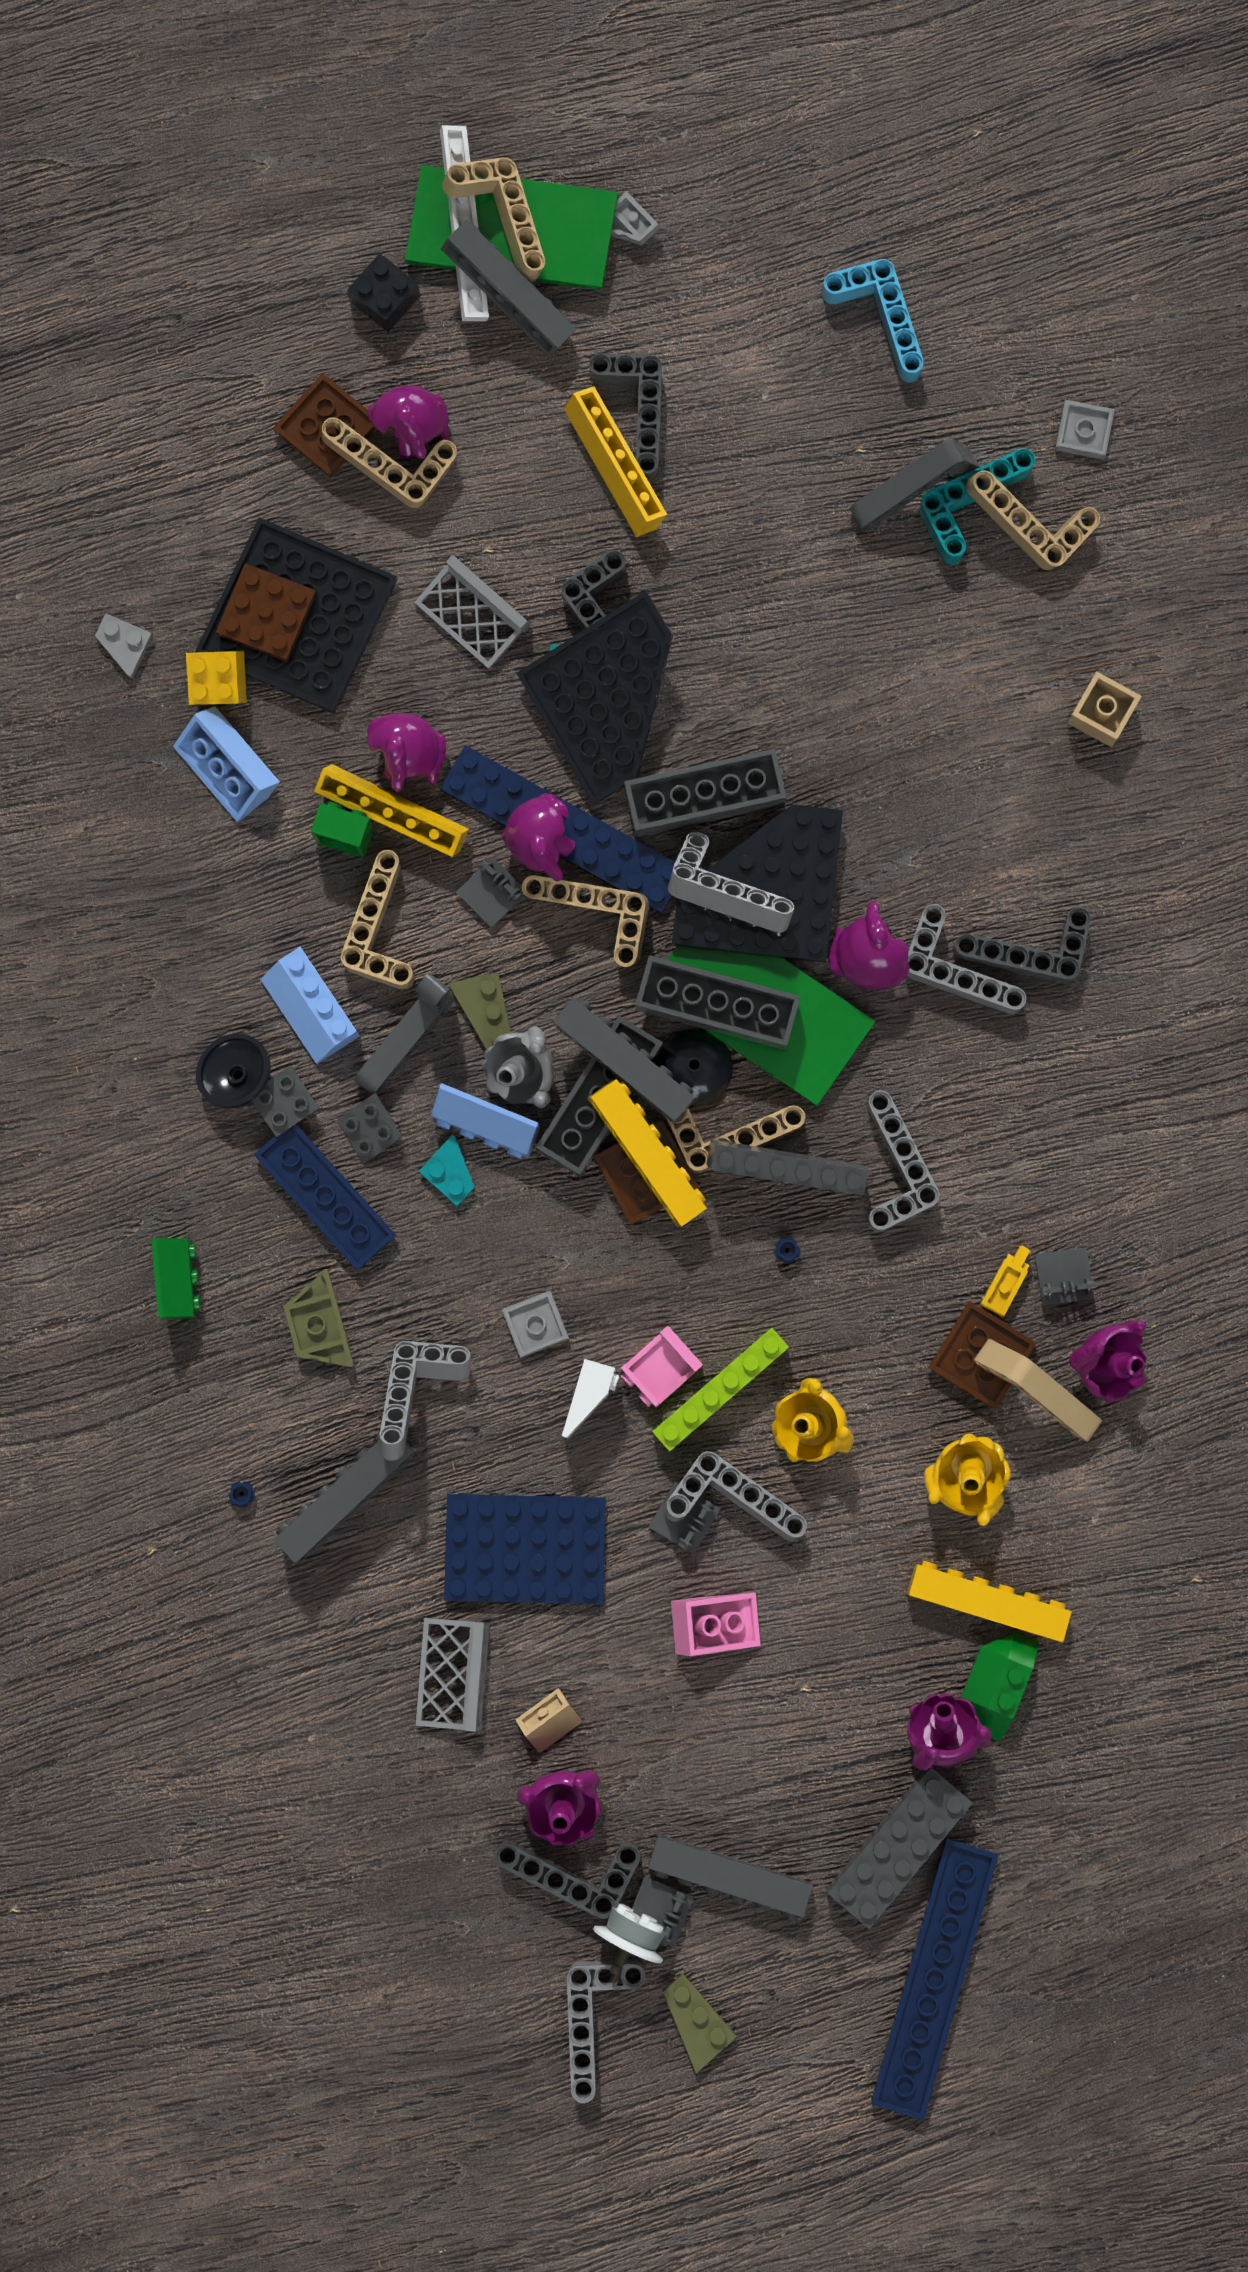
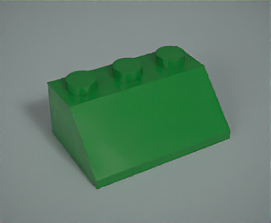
[151,1238,201,1321]

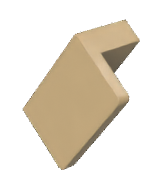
[516,1688,582,1753]

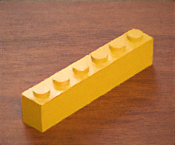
[564,386,667,537]
[314,764,469,857]
[587,1079,707,1227]
[907,1560,1072,1642]

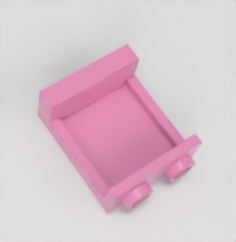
[621,1326,703,1408]

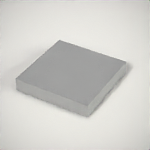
[1055,400,1115,460]
[502,1290,569,1358]

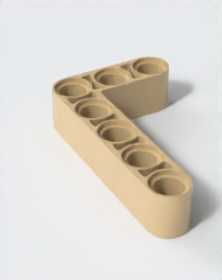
[442,158,545,282]
[321,418,457,508]
[966,470,1100,570]
[341,850,415,990]
[522,875,649,967]
[666,1105,805,1173]
[974,1339,1102,1443]

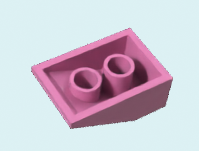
[671,1592,761,1656]

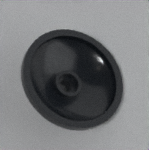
[655,1029,733,1107]
[196,1033,271,1108]

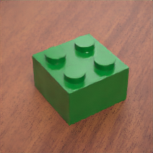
[310,802,374,859]

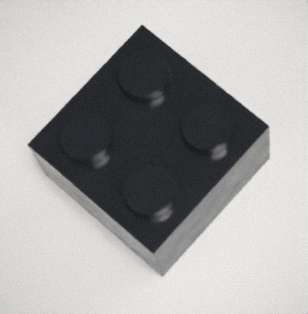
[347,253,420,333]

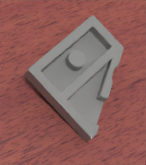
[612,191,660,246]
[95,613,153,679]

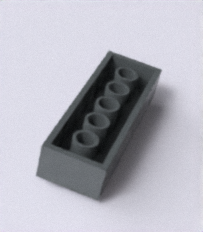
[624,749,787,838]
[635,955,801,1051]
[536,1016,663,1178]
[274,1433,417,1564]
[826,1767,973,1930]

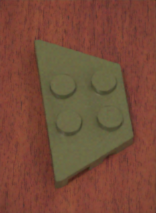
[283,1269,355,1367]

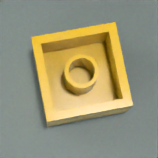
[186,651,247,705]

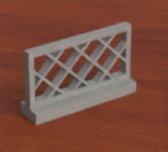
[414,554,531,670]
[416,1618,490,1732]

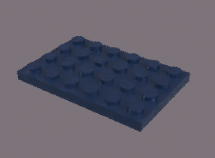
[444,1494,606,1604]

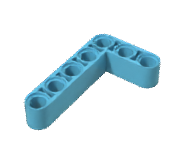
[822,259,924,383]

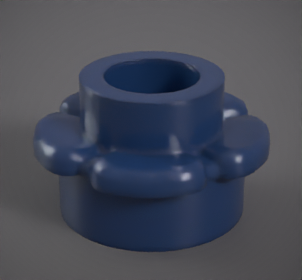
[774,1238,800,1264]
[229,1482,255,1508]

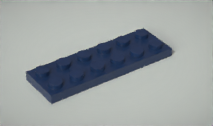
[254,1124,397,1270]

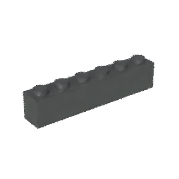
[441,220,576,358]
[553,998,695,1125]
[706,1139,869,1196]
[648,1834,813,1920]

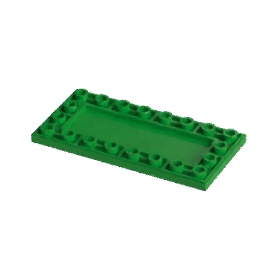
[405,165,618,291]
[667,946,876,1107]

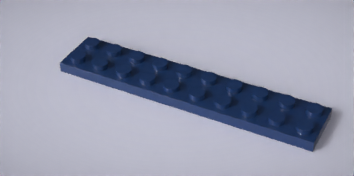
[440,745,675,914]
[871,1837,999,2121]

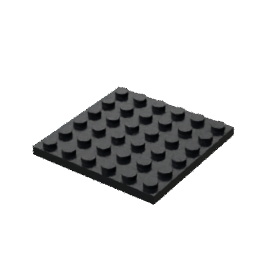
[195,517,398,714]

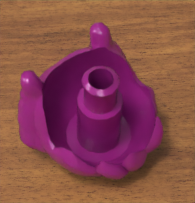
[368,385,450,459]
[367,713,446,792]
[502,793,575,881]
[828,902,910,990]
[1069,1320,1147,1403]
[907,1693,992,1770]
[517,1770,600,1846]

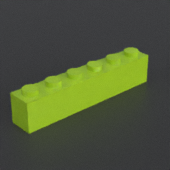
[652,1328,789,1452]

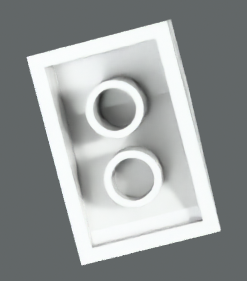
[562,1359,619,1438]

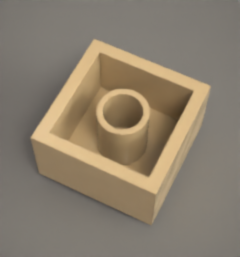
[1068,671,1142,748]

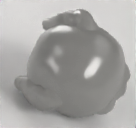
[482,1026,554,1108]

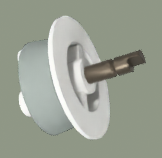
[593,1903,666,1983]

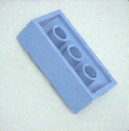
[173,706,280,822]
[260,947,360,1064]
[431,1083,540,1159]

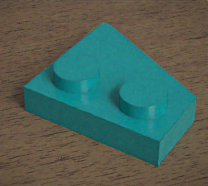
[419,1135,475,1207]

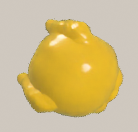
[772,1378,854,1462]
[924,1434,1011,1526]

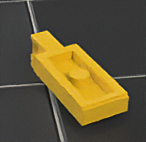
[980,1245,1030,1318]

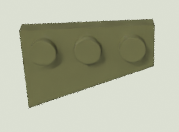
[448,973,511,1049]

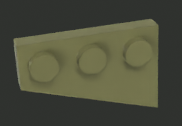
[663,1973,737,2073]

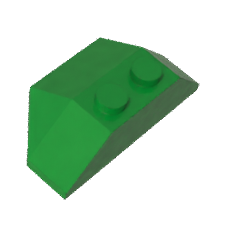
[961,1632,1039,1742]

